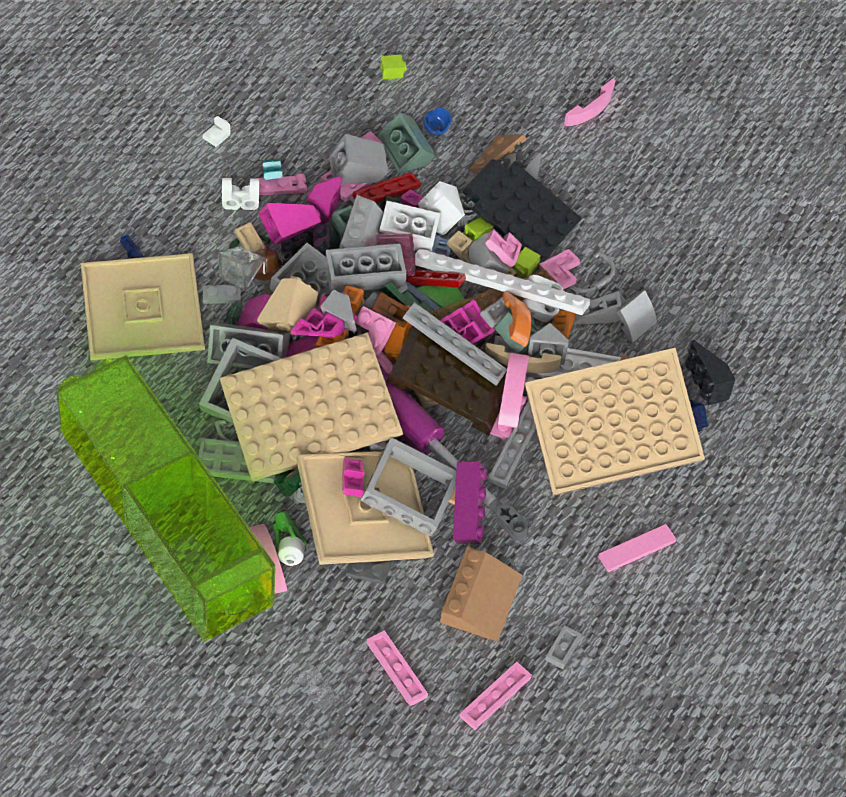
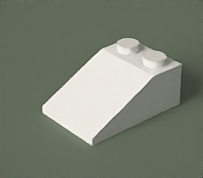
[379,201,441,252]

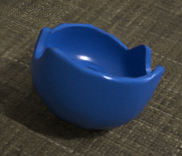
[423,107,452,135]

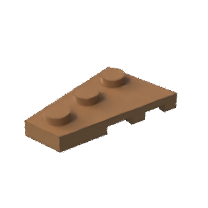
[470,134,527,174]

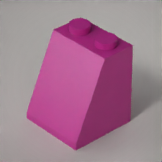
[258,203,321,245]

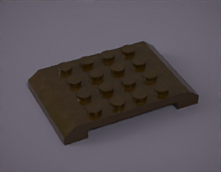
[387,325,508,435]

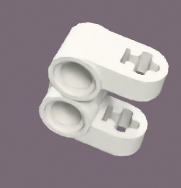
[222,178,259,210]
[523,275,563,322]

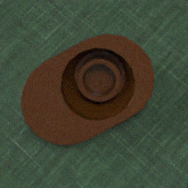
[250,245,281,281]

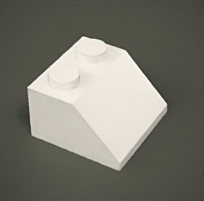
[418,181,465,236]

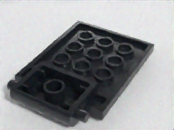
[463,159,582,264]

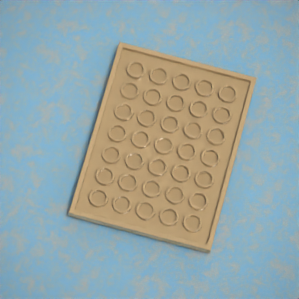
[219,333,403,482]
[525,348,705,495]

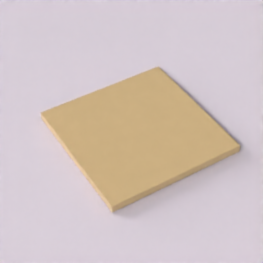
[81,253,205,360]
[296,451,434,565]

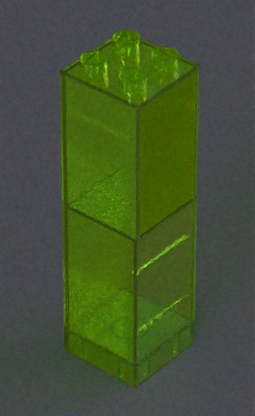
[56,355,276,642]

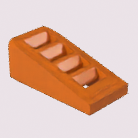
[552,308,577,339]

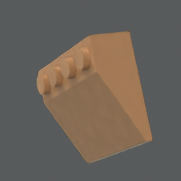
[440,546,523,642]

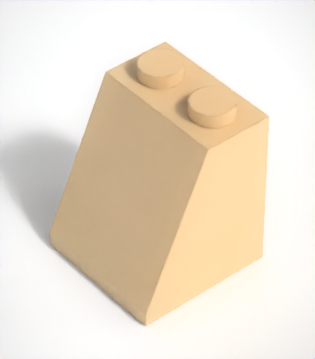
[257,276,318,335]

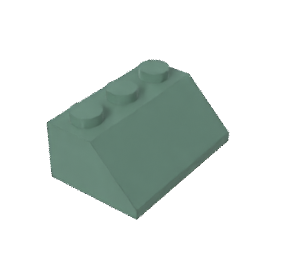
[377,112,436,174]

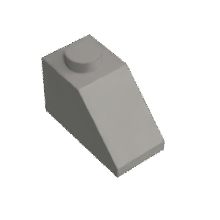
[320,290,357,333]

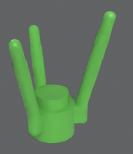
[273,511,307,561]

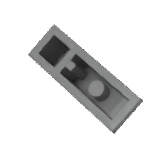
[573,291,627,324]

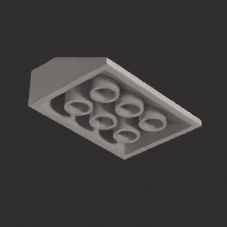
[269,243,330,310]

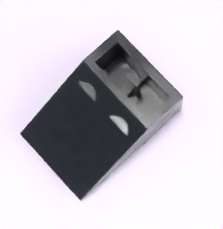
[281,222,340,265]
[685,340,735,405]

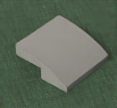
[616,290,657,343]

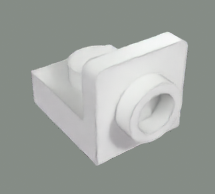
[203,116,230,147]

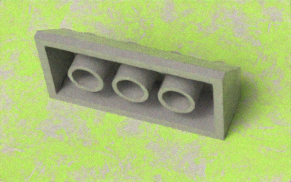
[338,195,384,249]
[326,244,406,293]
[207,323,290,369]

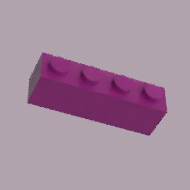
[453,462,487,544]

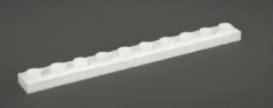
[412,249,590,315]

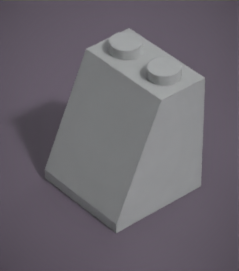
[329,134,388,184]

